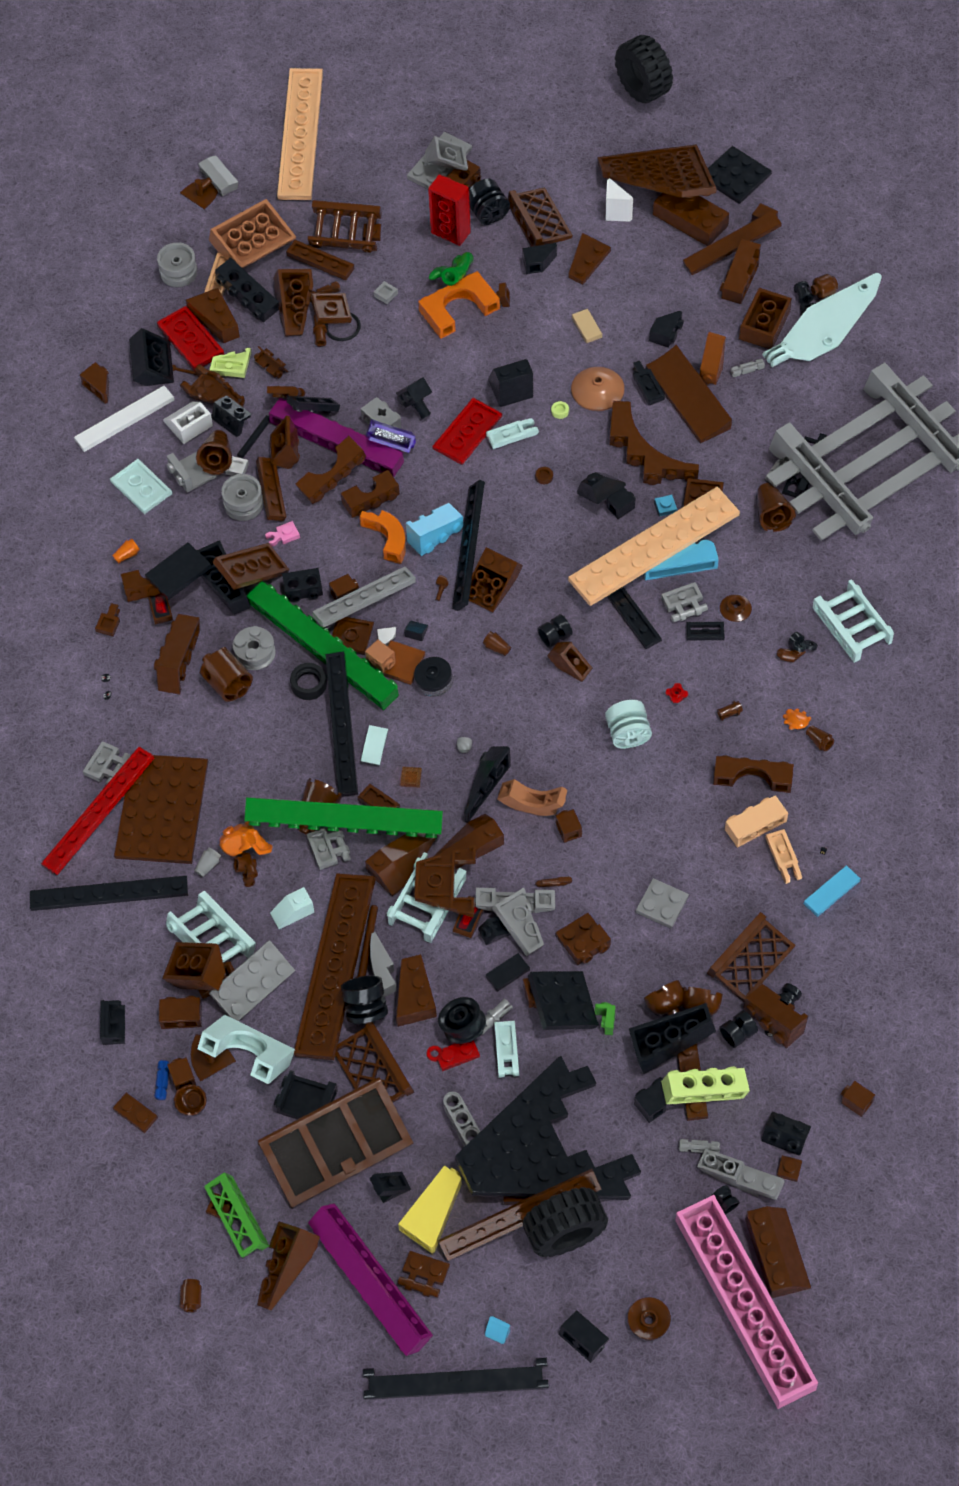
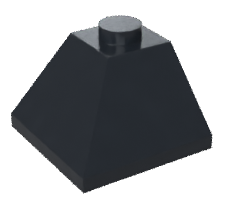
[577,472,626,504]

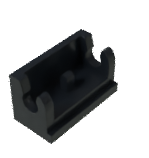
[100,1000,125,1045]
[558,1310,609,1363]

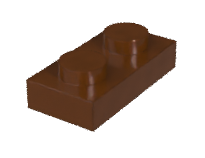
[113,1092,158,1133]

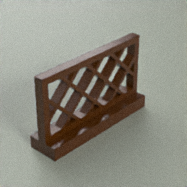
[507,187,573,246]
[707,912,796,1002]
[335,1022,414,1116]

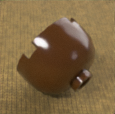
[643,980,684,1016]
[683,987,723,1016]

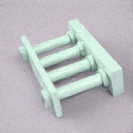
[813,579,894,663]
[387,852,466,943]
[166,891,256,963]

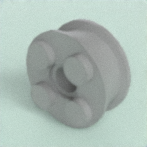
[233,626,276,670]

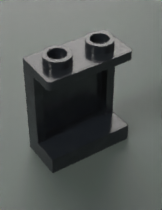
[274,1070,338,1128]

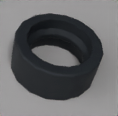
[290,663,327,700]

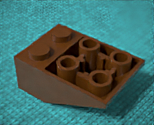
[469,547,523,613]

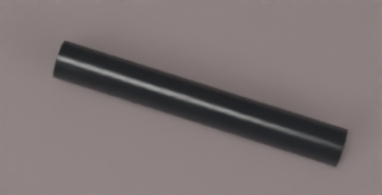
[237,415,270,459]

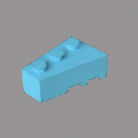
[406,503,463,556]

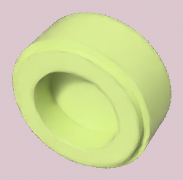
[551,401,569,419]

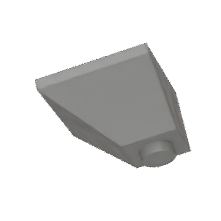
[425,136,468,171]

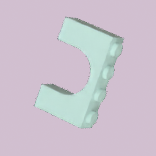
[197,1015,295,1084]

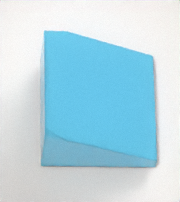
[485,1316,510,1344]

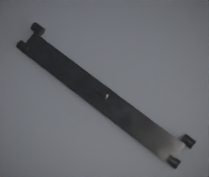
[363,1357,549,1399]

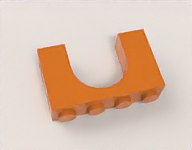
[418,271,500,339]

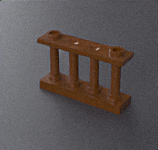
[308,200,382,253]

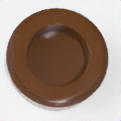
[535,467,553,485]

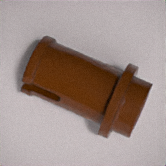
[717,701,743,721]

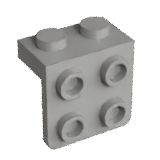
[166,452,217,493]

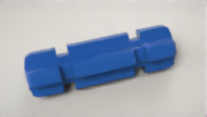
[155,1060,169,1100]

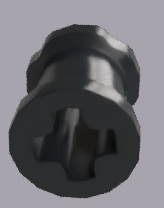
[793,281,814,304]

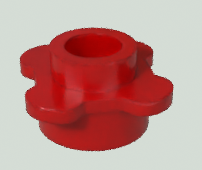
[665,683,688,703]

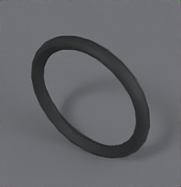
[325,312,361,341]

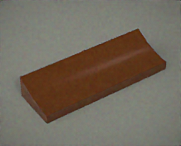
[645,344,732,444]

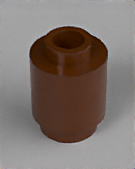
[180,1279,202,1313]

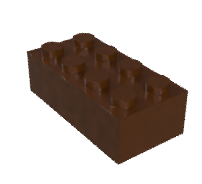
[653,193,729,246]

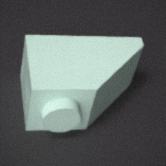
[270,887,314,929]

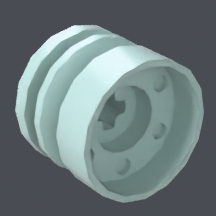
[605,700,652,749]

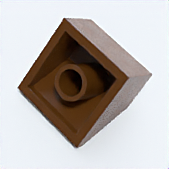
[270,415,300,469]

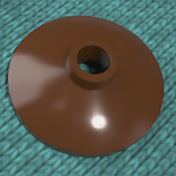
[628,1297,671,1340]

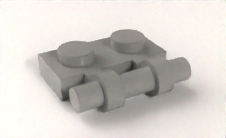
[661,582,708,622]
[83,741,131,785]
[307,828,351,870]

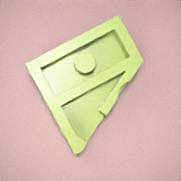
[210,348,251,378]

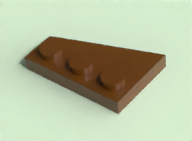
[569,233,611,285]

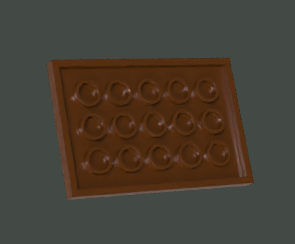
[114,755,209,864]

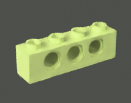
[661,1066,750,1104]

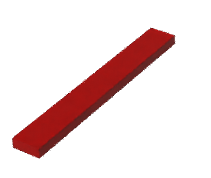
[41,747,155,875]

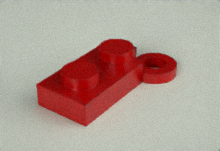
[427,1040,480,1072]

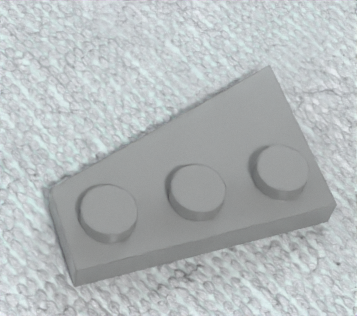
[492,888,544,956]

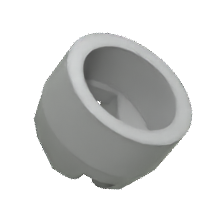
[457,737,472,753]

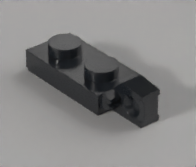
[633,360,665,405]

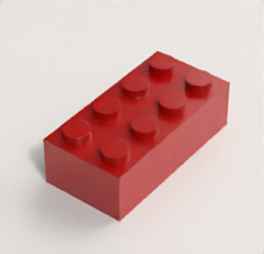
[428,174,471,246]

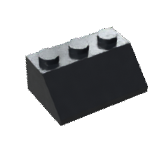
[129,328,174,386]

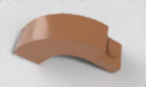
[497,779,568,816]

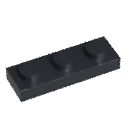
[287,396,340,413]

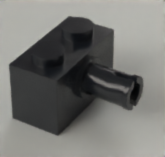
[396,377,432,420]

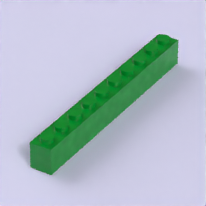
[247,581,399,711]
[245,797,443,838]

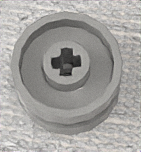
[157,242,198,287]
[221,474,263,521]

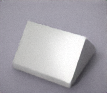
[606,178,633,221]

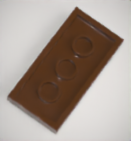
[213,543,290,589]

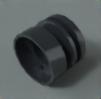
[469,178,510,225]
[341,975,388,1024]

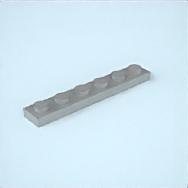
[312,567,416,628]

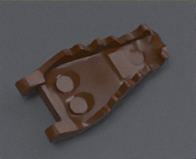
[180,364,245,407]

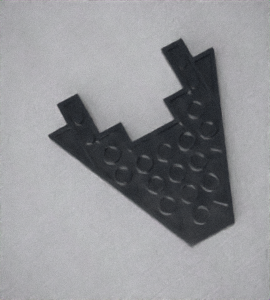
[455,1056,641,1200]

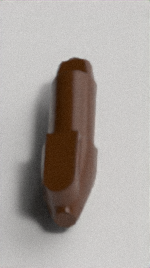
[535,876,572,887]

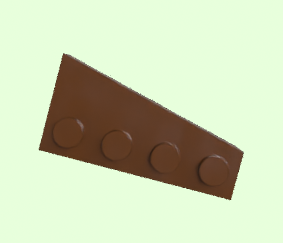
[154,614,200,695]

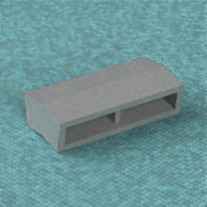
[198,155,238,197]

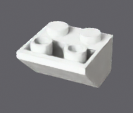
[163,402,213,444]

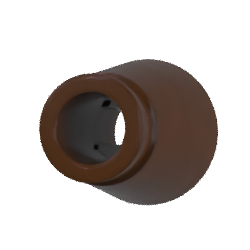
[483,631,512,656]
[806,725,834,751]

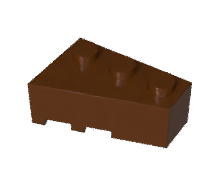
[186,288,240,343]
[743,984,808,1049]

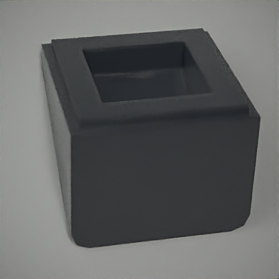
[404,620,428,641]

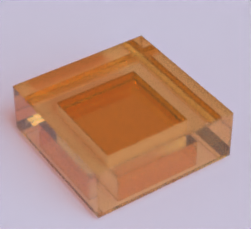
[401,767,422,788]

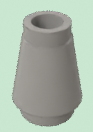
[194,847,221,877]

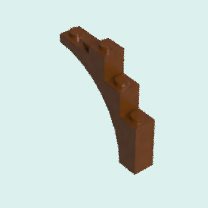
[610,401,699,485]

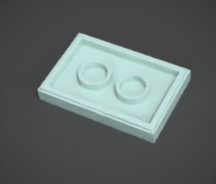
[110,459,172,514]

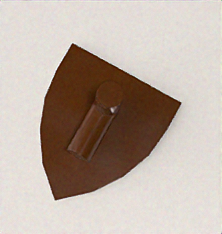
[180,177,218,209]
[191,1034,236,1081]

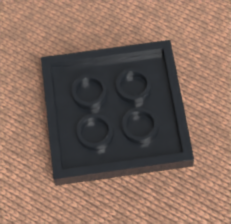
[708,146,772,204]
[528,971,599,1030]

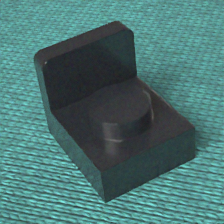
[478,917,511,945]

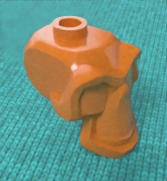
[220,821,273,856]

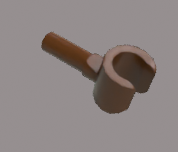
[435,575,449,601]

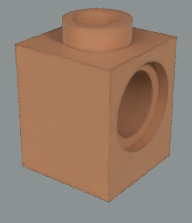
[365,639,396,673]

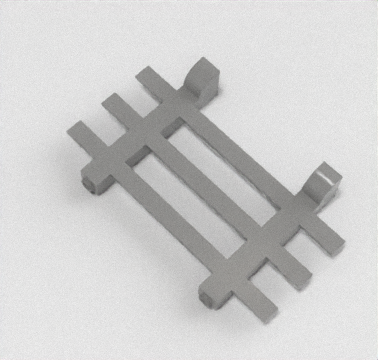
[766,362,959,541]

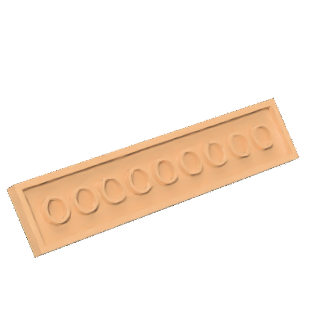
[277,68,323,200]
[568,486,740,606]

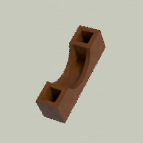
[295,436,366,504]
[713,755,794,793]

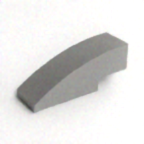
[370,932,397,997]

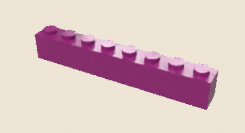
[269,398,404,477]
[308,1203,433,1356]

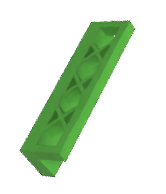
[204,1172,270,1258]

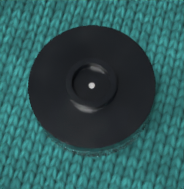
[414,657,454,696]

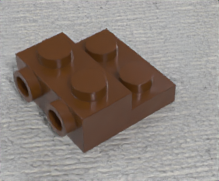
[555,913,611,965]

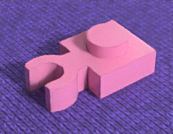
[265,521,300,547]

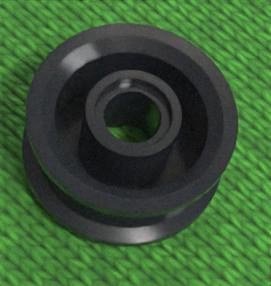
[438,997,486,1044]

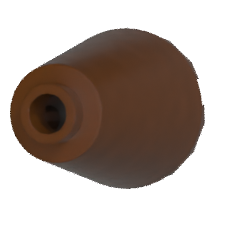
[196,430,232,475]
[757,483,796,532]
[297,778,343,835]

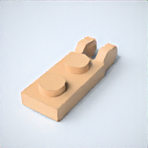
[765,829,802,884]

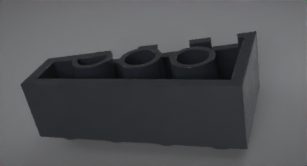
[197,540,251,615]
[629,1003,716,1074]

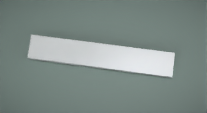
[74,386,174,452]

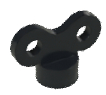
[789,632,818,652]

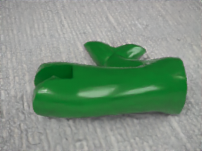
[429,252,474,285]

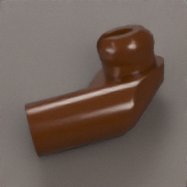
[777,648,806,662]

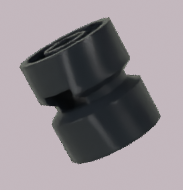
[537,614,573,648]
[719,1010,758,1048]

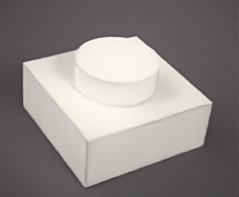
[225,456,249,476]

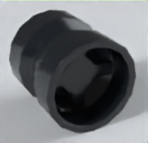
[778,983,802,1006]
[711,1185,740,1215]

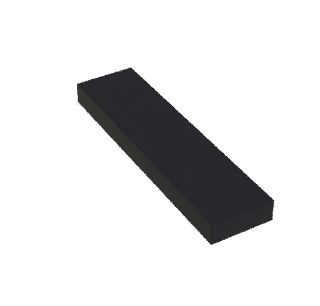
[607,587,662,649]

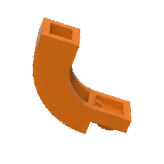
[360,510,406,564]

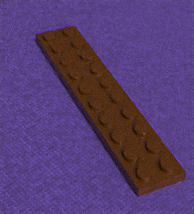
[294,873,376,1060]

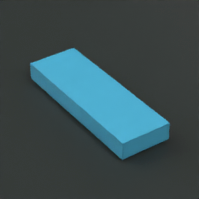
[804,865,861,917]

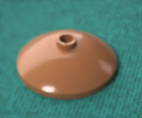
[571,367,624,411]

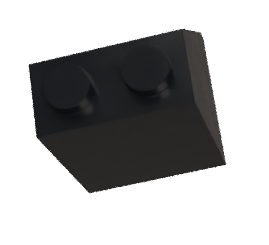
[488,359,533,407]

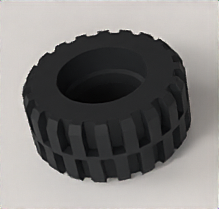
[615,35,673,103]
[523,1187,608,1257]

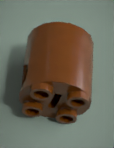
[199,647,253,702]

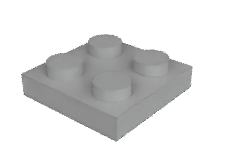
[636,878,689,929]

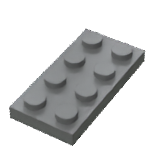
[407,132,472,189]
[209,940,295,1021]

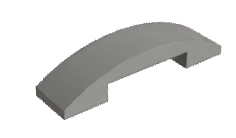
[476,888,555,913]

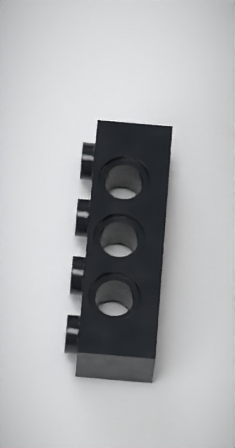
[215,257,279,322]

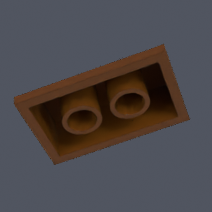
[162,942,225,991]

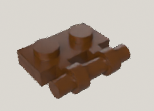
[397,1251,450,1298]

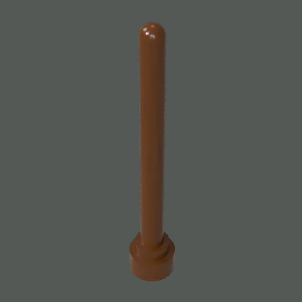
[355,905,378,978]

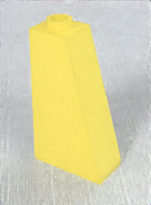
[398,1166,462,1254]

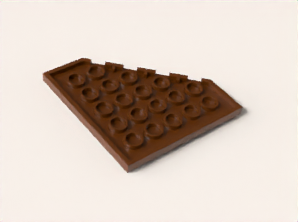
[597,144,716,198]

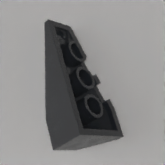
[464,746,511,823]

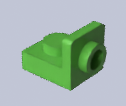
[595,1002,616,1035]

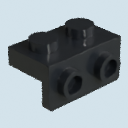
[761,1111,811,1155]

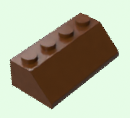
[745,1206,811,1298]

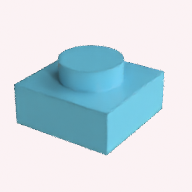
[655,495,677,516]

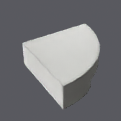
[377,627,396,646]

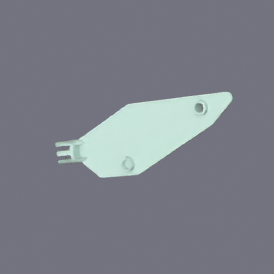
[762,273,882,367]

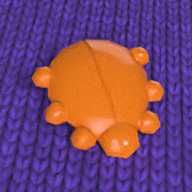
[783,708,812,730]

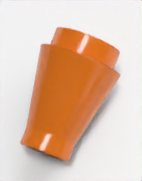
[112,538,140,564]

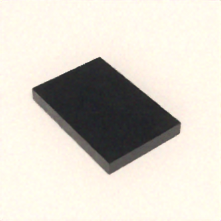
[145,542,212,600]

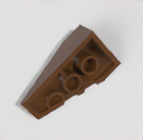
[273,269,313,336]
[433,814,504,870]
[365,833,438,897]

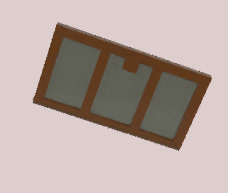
[257,1077,413,1208]

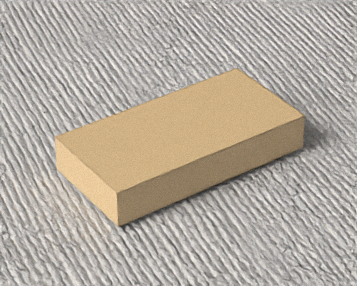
[572,309,602,343]

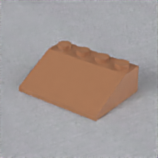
[209,199,296,268]

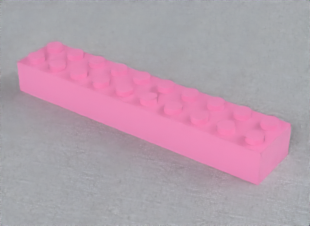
[676,1195,818,1409]

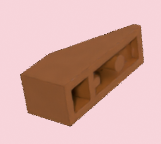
[700,332,726,385]

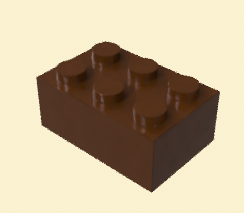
[739,288,792,349]

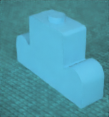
[644,540,719,580]

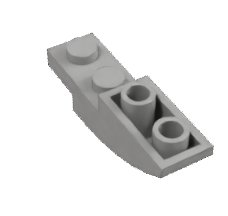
[697,1149,784,1200]

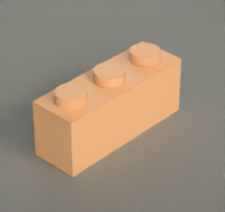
[725,795,788,848]

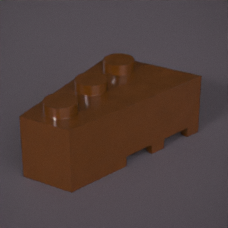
[720,239,761,304]
[397,954,437,1027]

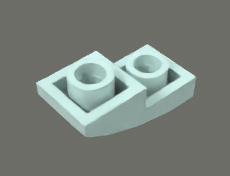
[361,725,388,766]

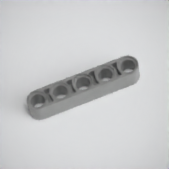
[443,1091,480,1147]

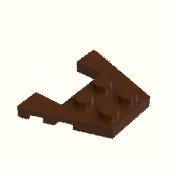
[414,845,477,917]

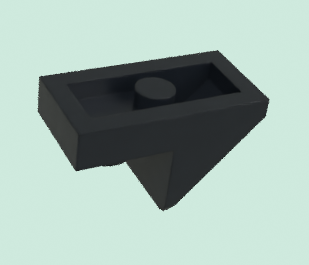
[369,1172,411,1203]

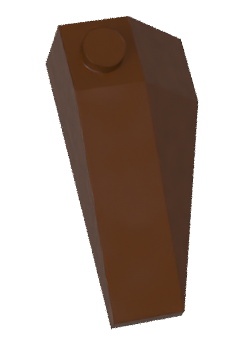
[257,1221,320,1310]

